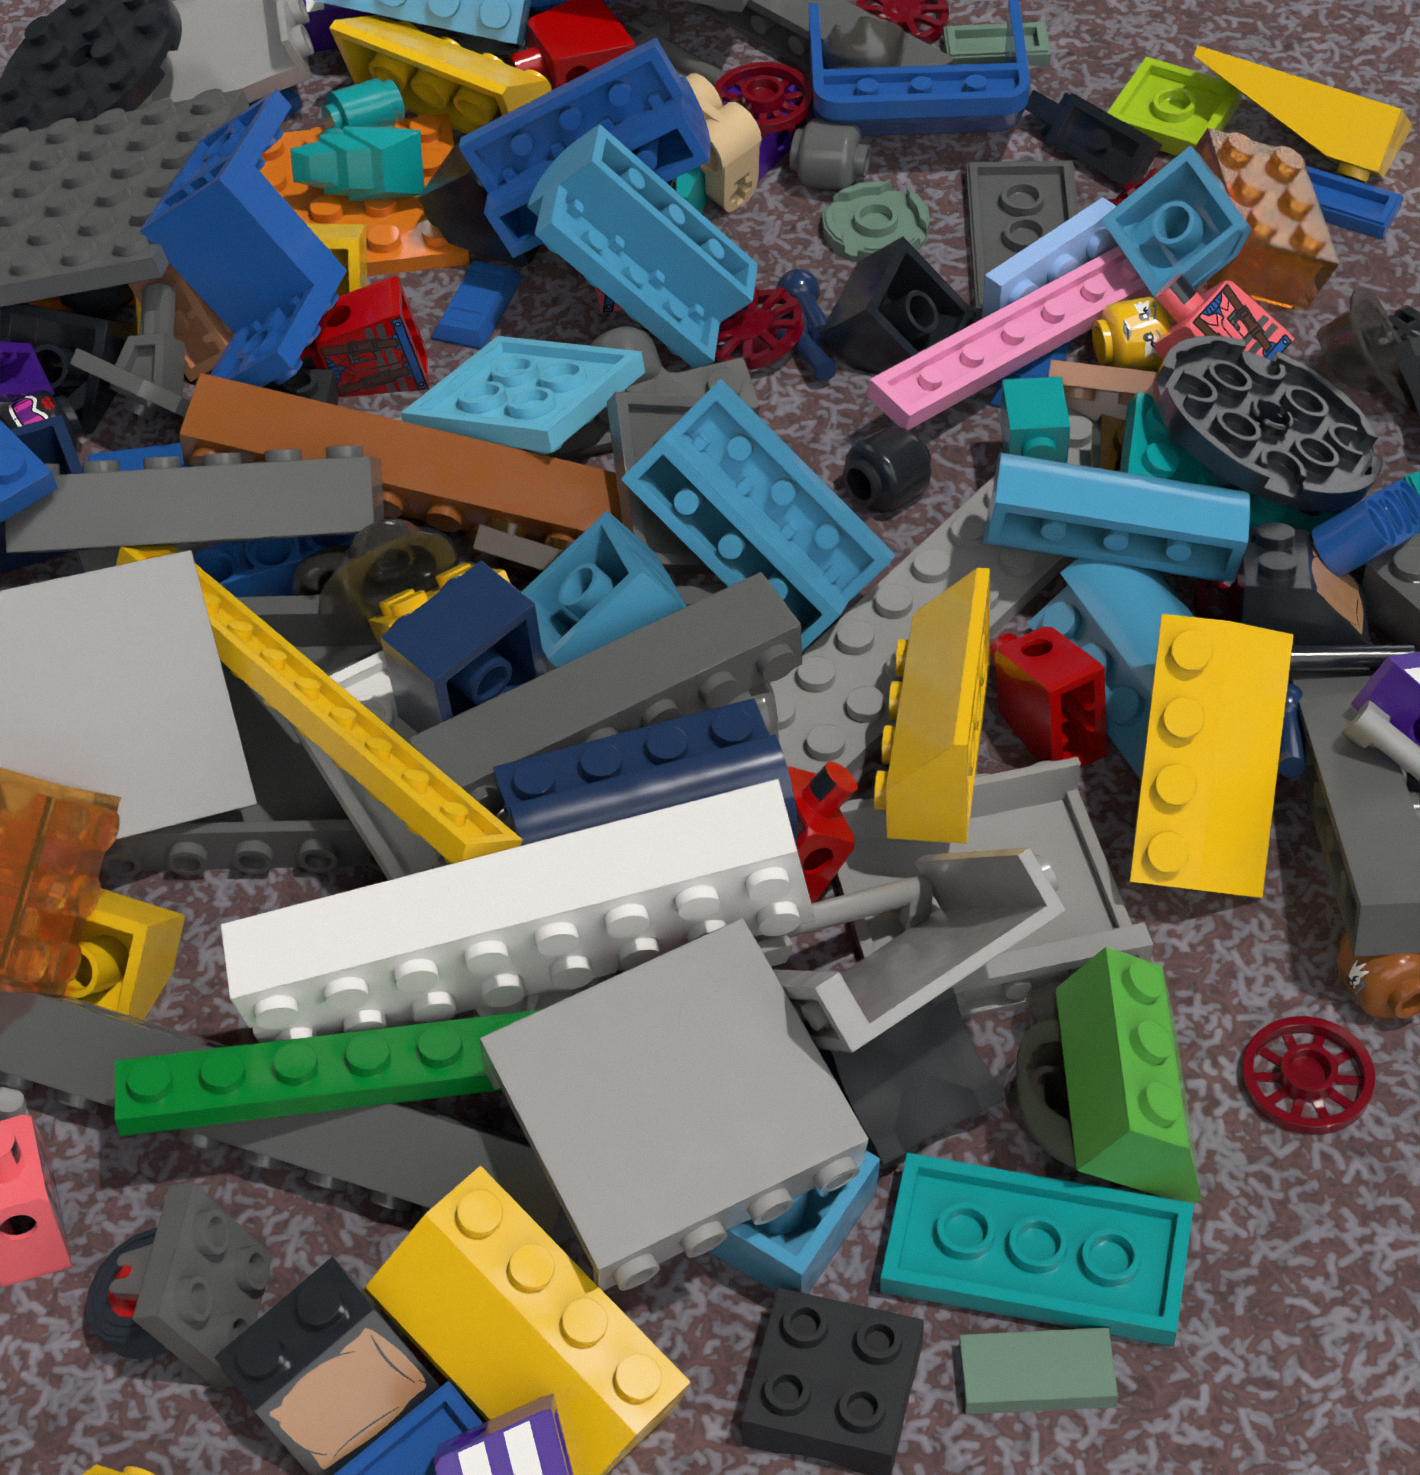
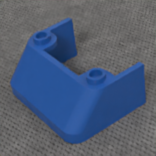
[809,0,1030,136]

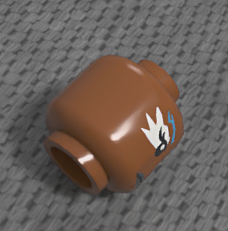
[1335,932,1420,1019]

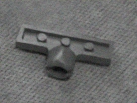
[545,326,760,461]

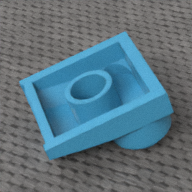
[1101,146,1252,299]

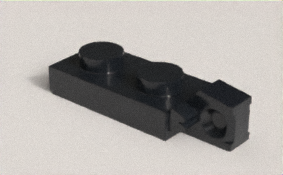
[1025,90,1162,187]

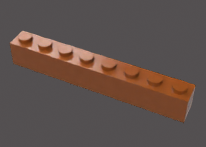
[179,373,622,543]

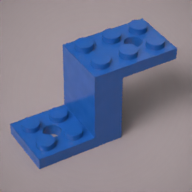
[140,89,347,387]

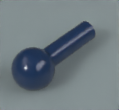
[776,269,827,344]
[777,311,837,381]
[1278,683,1306,778]

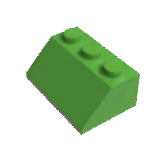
[1056,947,1201,1203]

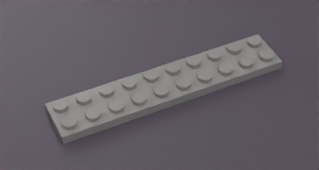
[771,407,1096,774]

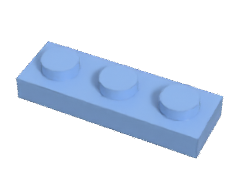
[982,197,1117,318]

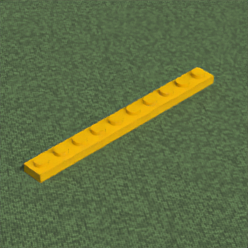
[116,545,523,865]

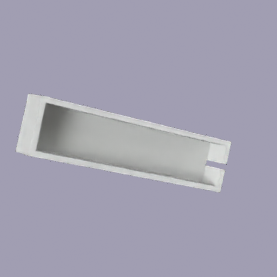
[221,779,816,1043]

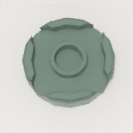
[822,181,930,262]

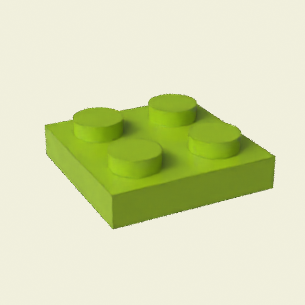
[1107,57,1242,160]

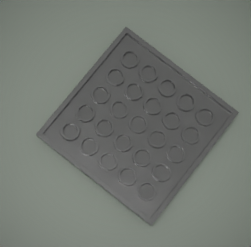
[0,89,250,307]

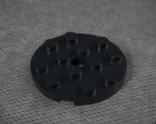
[0,0,182,131]
[1152,336,1383,516]

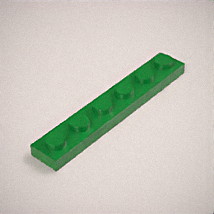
[115,1009,542,1136]

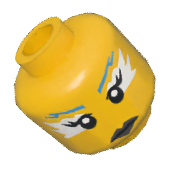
[1092,297,1175,371]

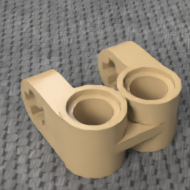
[686,73,762,213]

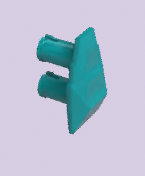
[290,126,424,201]

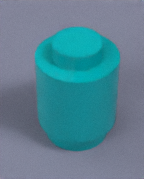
[321,78,405,130]

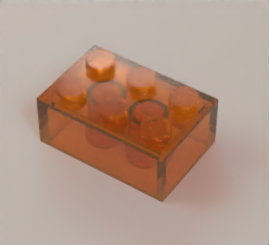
[1194,127,1340,310]
[0,766,121,995]

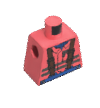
[1154,274,1294,360]
[0,1114,73,1287]

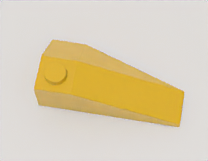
[1194,45,1413,183]

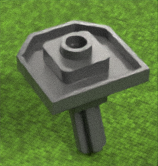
[70,283,191,421]

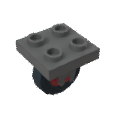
[85,1182,273,1388]

